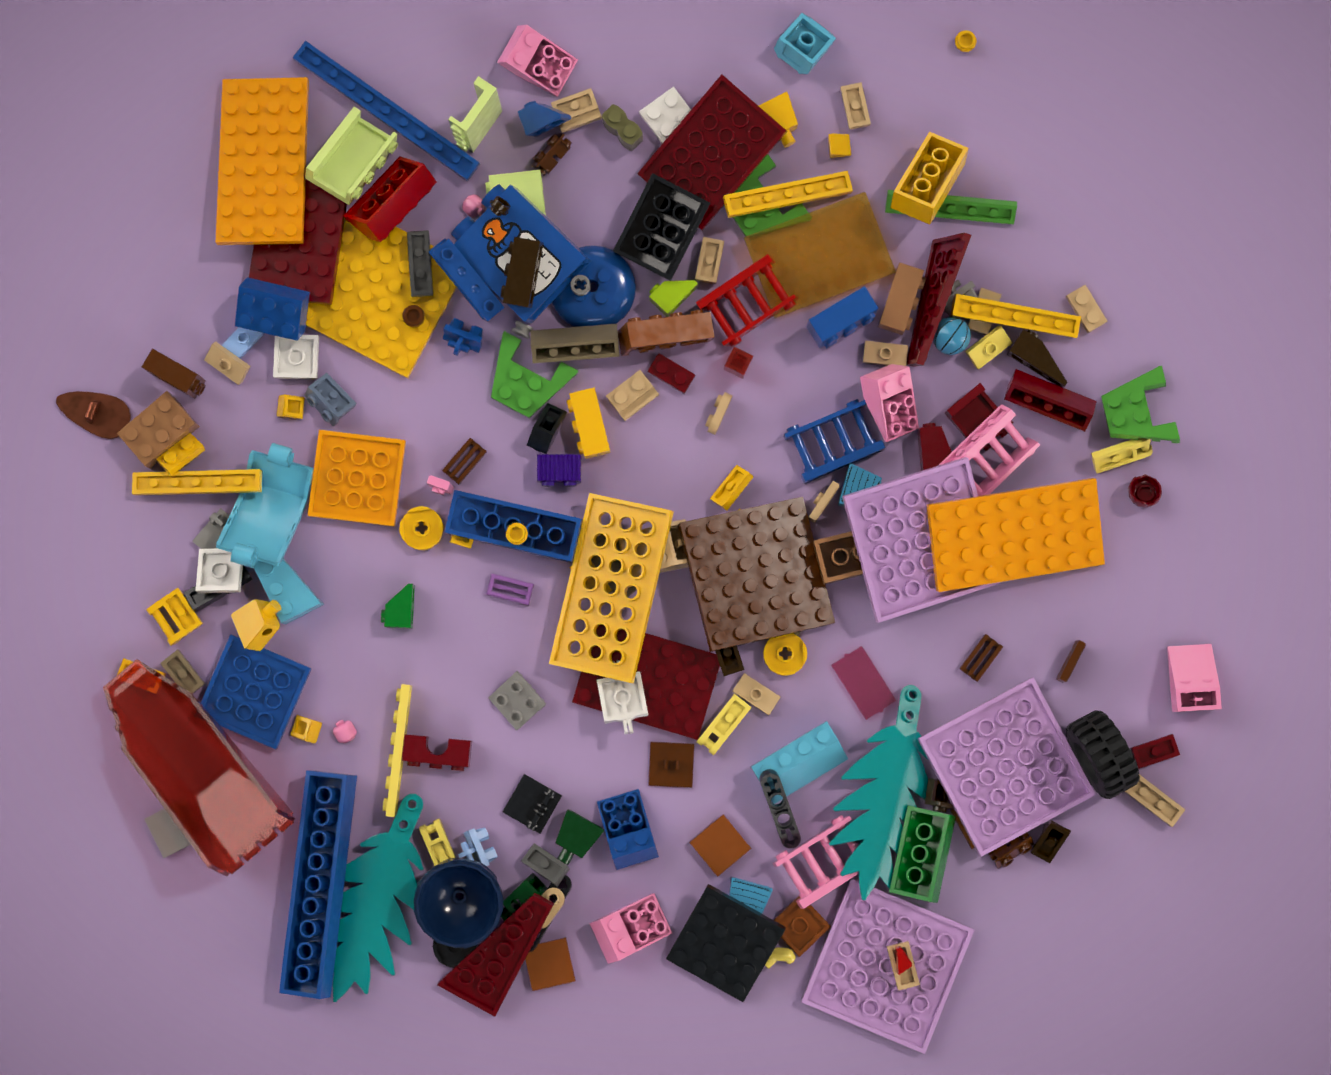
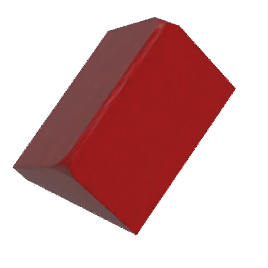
[895,945,912,975]

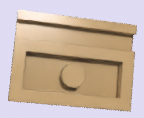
[551,88,602,133]
[606,370,659,421]

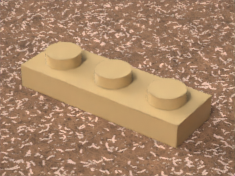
[1124,774,1185,827]

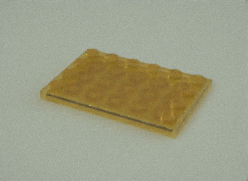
[744,192,896,319]

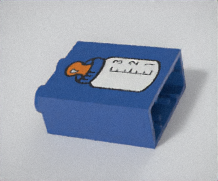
[451,184,591,323]

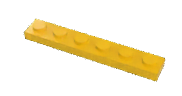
[723,171,853,218]
[951,294,1081,338]
[132,469,262,495]

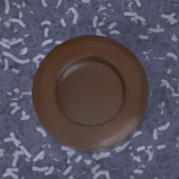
[402,305,425,328]

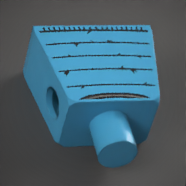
[838,464,882,507]
[729,877,773,913]

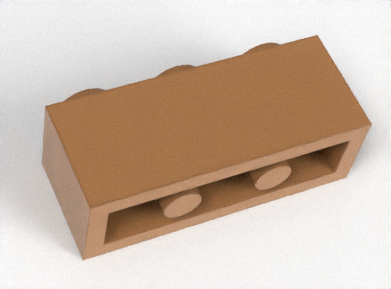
[878,262,926,335]

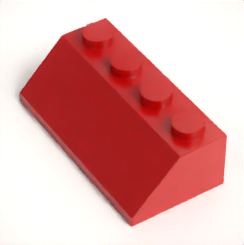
[343,156,437,242]

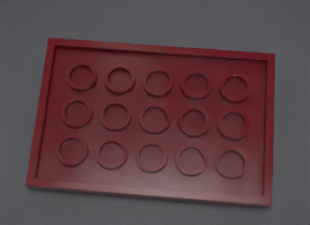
[637,74,788,231]
[249,179,347,305]
[572,625,720,740]

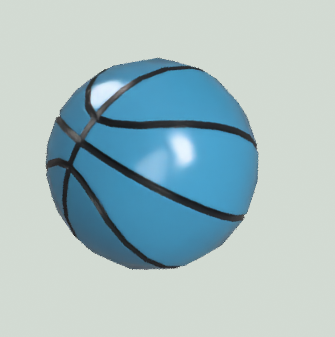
[933,317,971,355]

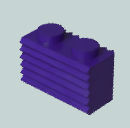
[537,454,581,487]

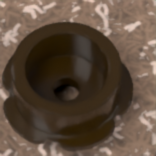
[490,196,511,216]

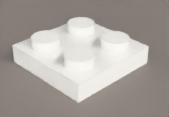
[639,86,691,144]
[273,335,319,379]
[196,548,243,593]

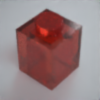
[724,347,753,379]

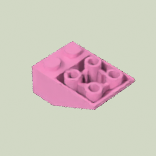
[497,25,578,97]
[860,364,919,442]
[1167,644,1222,712]
[590,893,672,964]

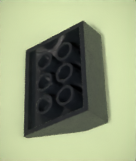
[613,173,710,281]

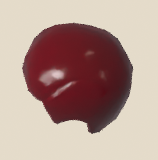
[1128,474,1162,508]

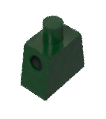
[555,809,604,865]
[501,873,547,921]

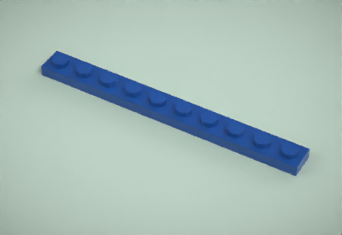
[293,41,480,181]

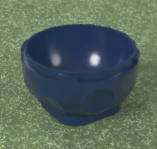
[414,858,503,949]

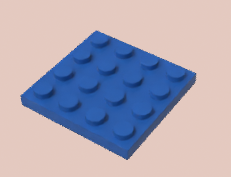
[196,634,312,749]

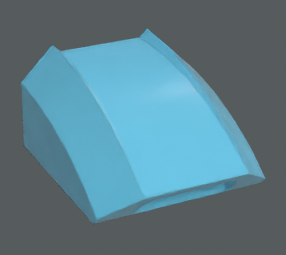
[774,13,836,74]

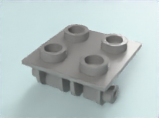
[192,508,230,549]
[488,671,546,730]
[144,799,203,858]

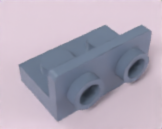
[304,373,356,426]

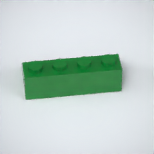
[889,805,956,903]

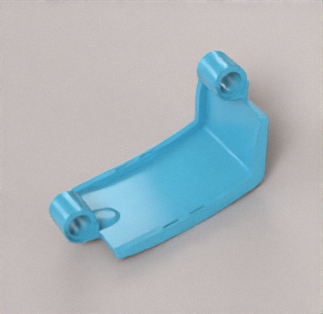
[216,443,314,568]

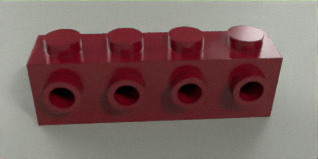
[1004,369,1097,432]

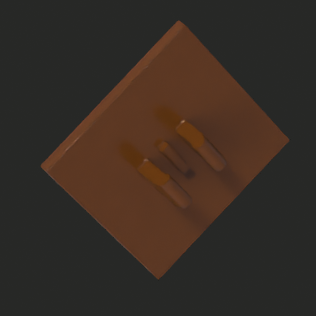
[649,742,694,788]

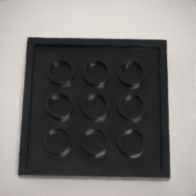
[666,884,786,1002]

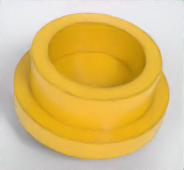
[955,30,977,52]
[506,523,528,545]

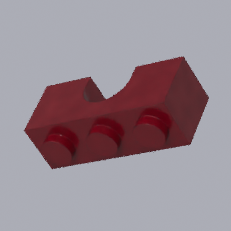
[402,734,472,771]

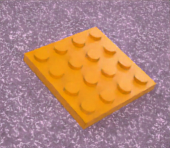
[307,430,406,527]

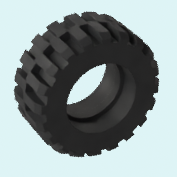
[1066,710,1140,799]

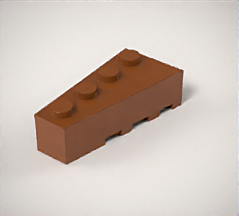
[618,310,715,356]

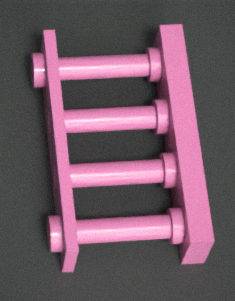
[939,404,1040,496]
[773,815,859,909]

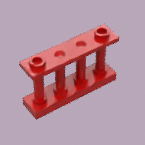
[696,254,799,348]

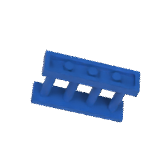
[428,238,505,321]
[784,399,885,484]

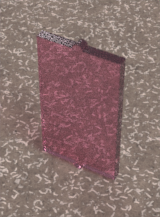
[831,646,896,720]

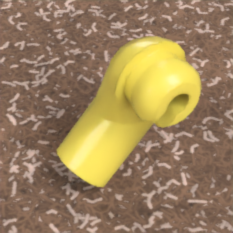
[765,947,796,969]

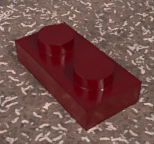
[647,353,696,394]
[1130,734,1180,769]

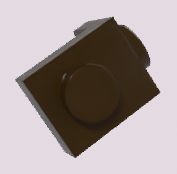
[925,778,955,813]

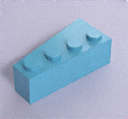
[254,557,324,624]

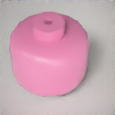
[462,194,485,218]
[333,720,357,743]

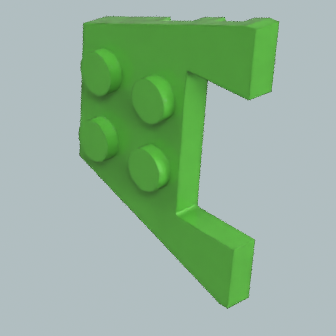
[724,154,812,239]
[491,331,579,419]
[1101,366,1180,443]

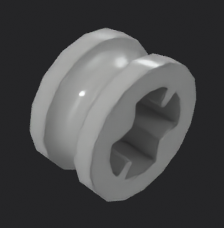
[571,275,590,296]
[511,321,533,339]

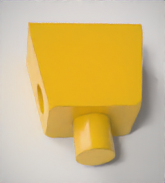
[759,91,798,148]
[231,599,281,651]

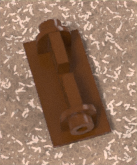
[531,133,572,176]
[988,832,1034,869]

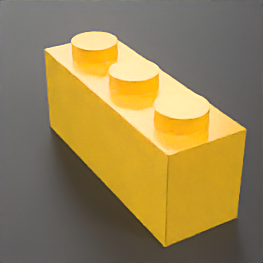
[566,387,611,459]

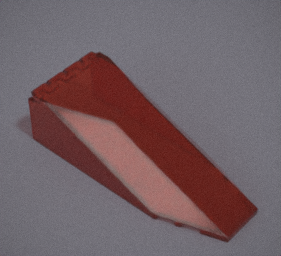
[103,659,296,876]

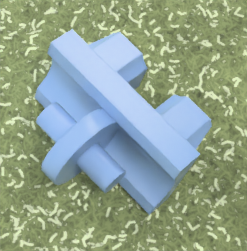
[458,828,497,866]

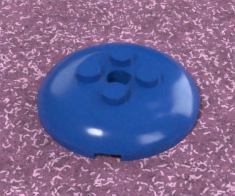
[552,246,636,327]

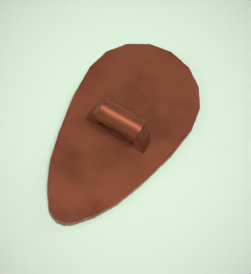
[56,391,131,439]

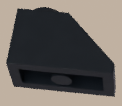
[527,403,567,454]

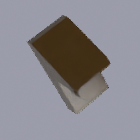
[1031,820,1071,863]

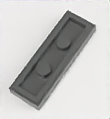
[407,230,434,297]

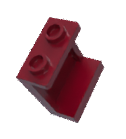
[945,383,1014,452]

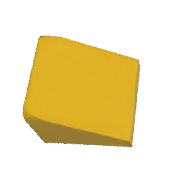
[828,133,851,158]
[277,394,305,419]
[290,715,322,743]

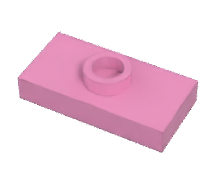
[427,475,454,495]

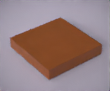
[689,814,752,877]
[774,896,831,957]
[525,937,576,991]

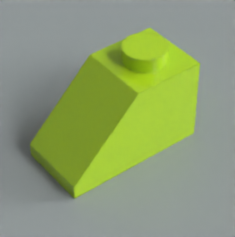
[649,280,698,317]

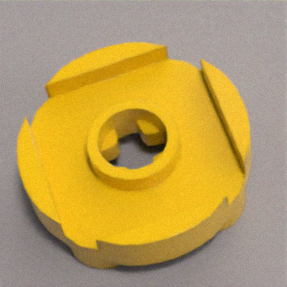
[399,506,444,550]
[763,633,807,676]

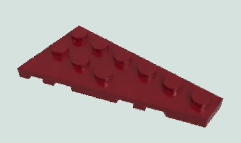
[906,233,972,367]
[437,893,555,1017]

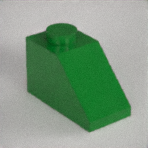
[381,584,415,629]

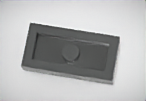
[521,843,570,886]

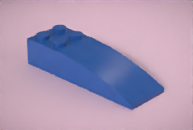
[445,490,583,563]

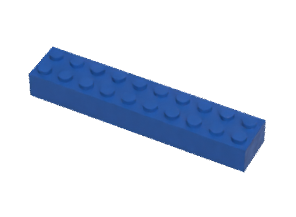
[279,770,357,999]

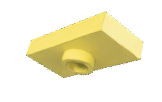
[965,325,1012,369]

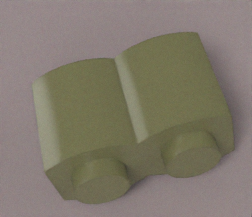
[602,104,643,151]

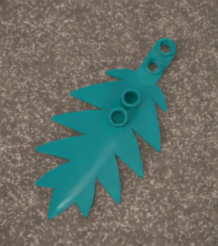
[829,685,928,901]
[333,794,424,1002]

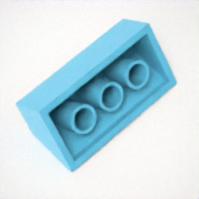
[751,721,848,804]

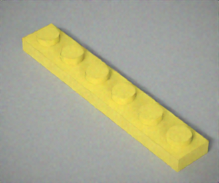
[383,684,412,817]

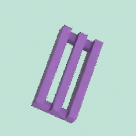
[486,574,534,605]

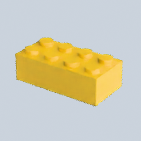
[891,131,969,225]

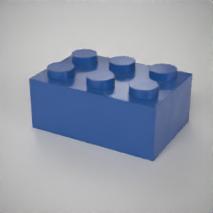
[235,277,310,341]
[806,286,878,349]

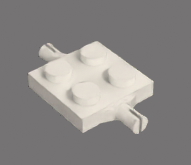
[597,660,648,734]

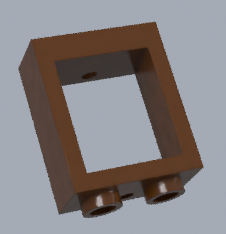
[141,348,206,399]

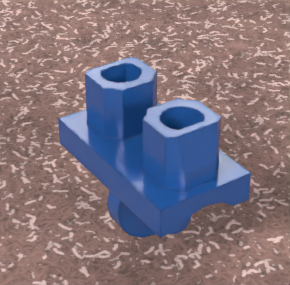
[443,318,483,356]

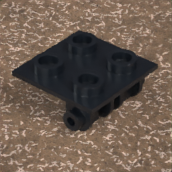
[503,774,562,834]

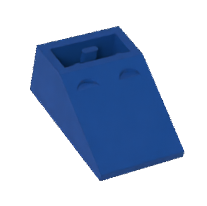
[597,789,659,870]

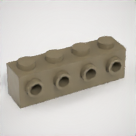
[530,324,620,363]

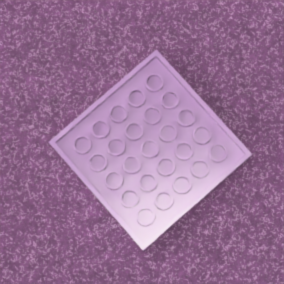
[842,457,1000,623]
[918,677,1096,857]
[801,878,974,1054]

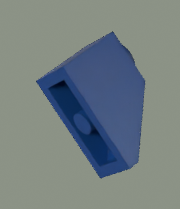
[517,101,571,137]

